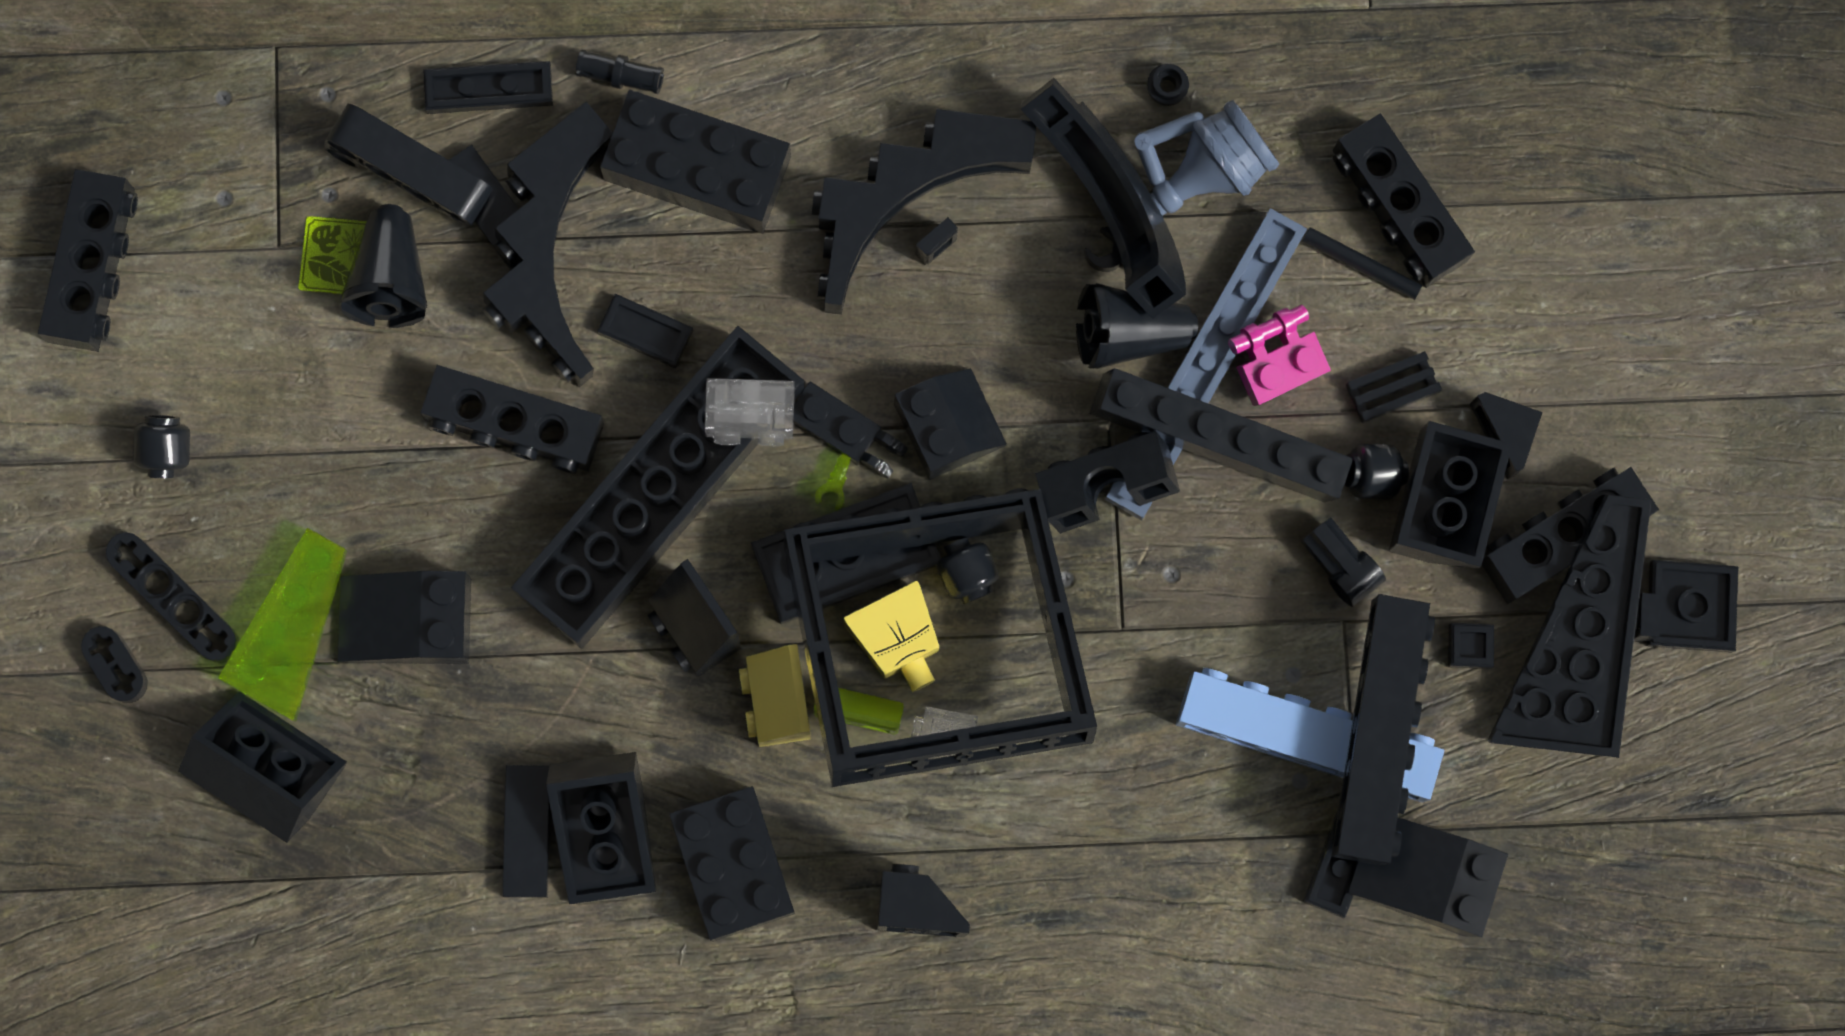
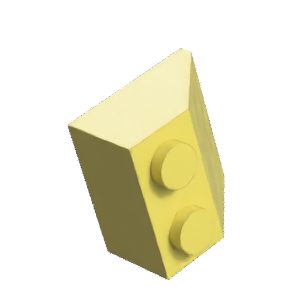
[739,644,811,747]

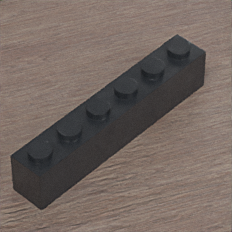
[1089,368,1353,502]
[1331,594,1435,866]

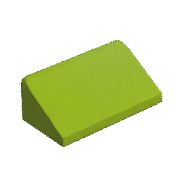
[813,688,904,735]

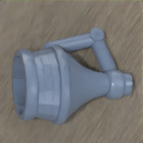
[1134,100,1279,216]

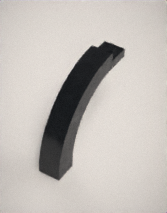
[1021,78,1186,319]

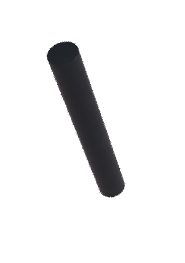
[1302,227,1422,300]

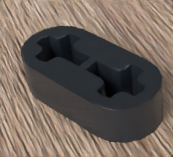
[81,626,148,703]

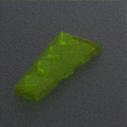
[218,528,347,722]

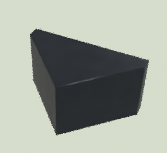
[1470,392,1543,479]

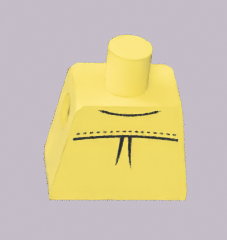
[844,581,939,692]

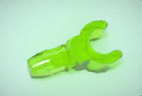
[815,453,850,511]

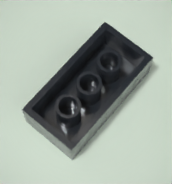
[601,89,791,234]

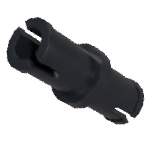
[576,49,664,94]

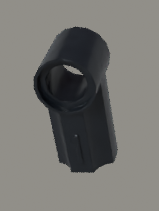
[1301,517,1386,607]

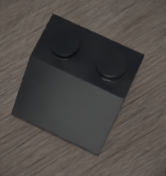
[894,368,1007,480]

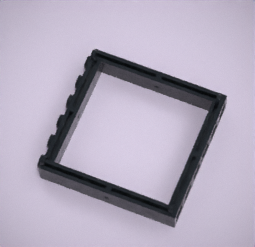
[784,488,1097,787]

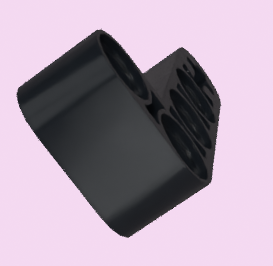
[324,103,493,227]

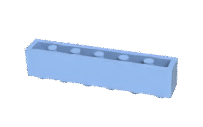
[1175,668,1445,803]

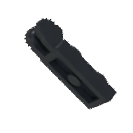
[787,381,908,479]

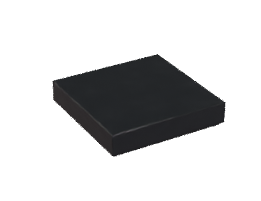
[1647,560,1738,653]

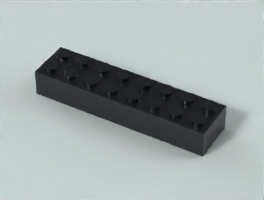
[511,326,804,650]

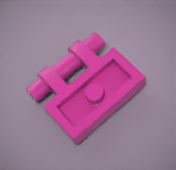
[1228,305,1331,406]

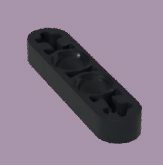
[106,532,240,663]

